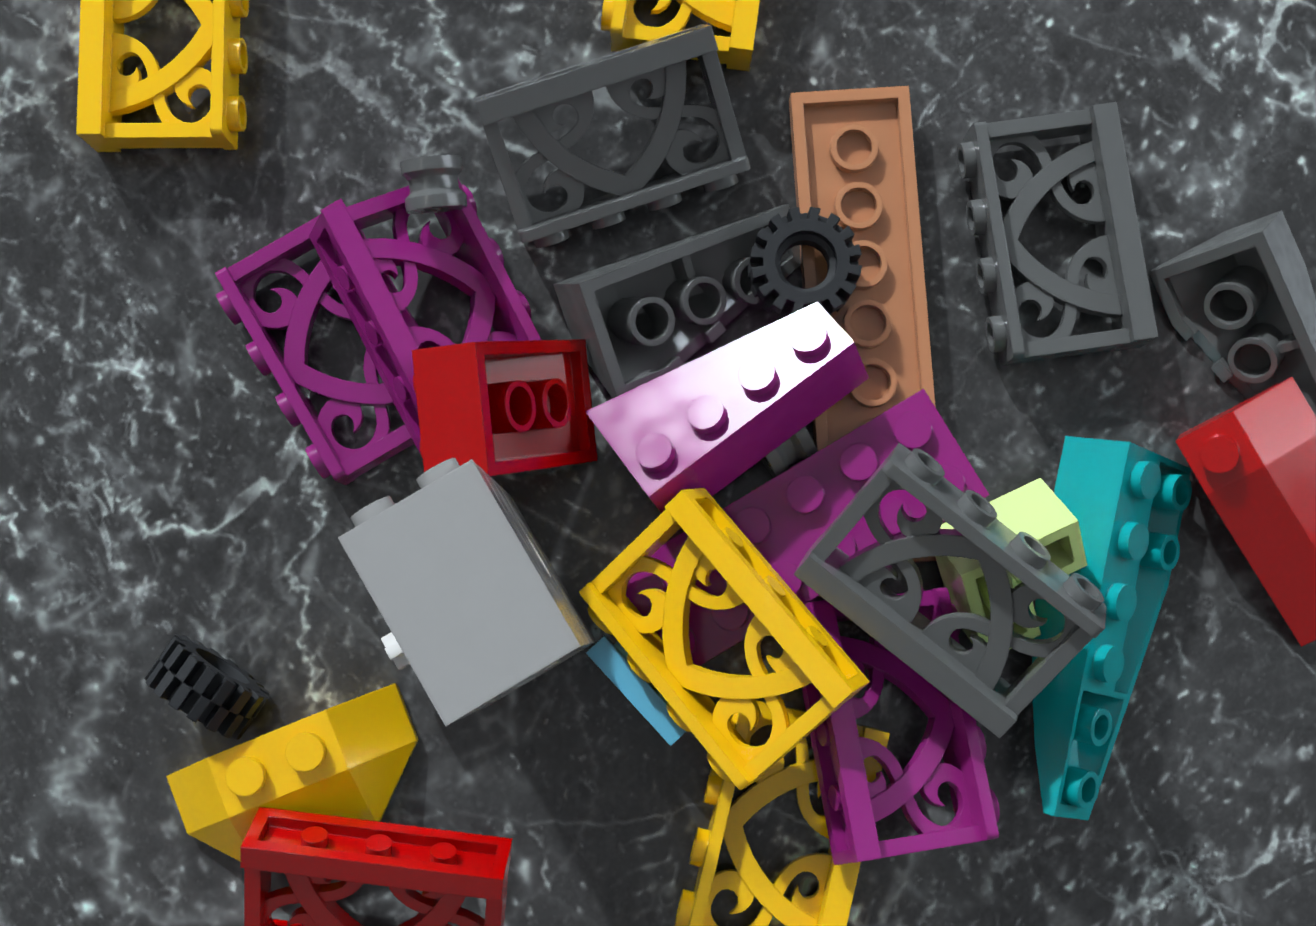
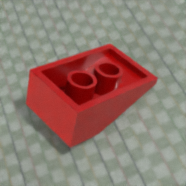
[412,339,598,476]

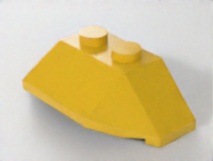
[166,683,419,861]

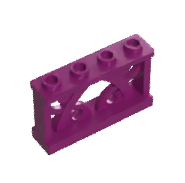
[309,179,541,453]
[215,198,431,485]
[802,587,1000,865]

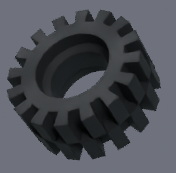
[748,207,862,320]
[144,634,270,740]

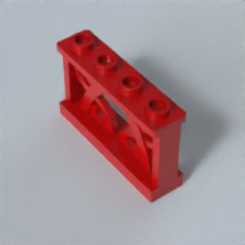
[240,807,513,926]

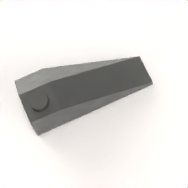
[553,204,801,398]
[1149,210,1316,415]

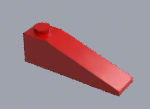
[1176,376,1316,647]

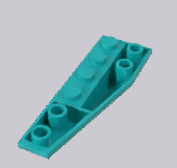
[1032,436,1192,820]

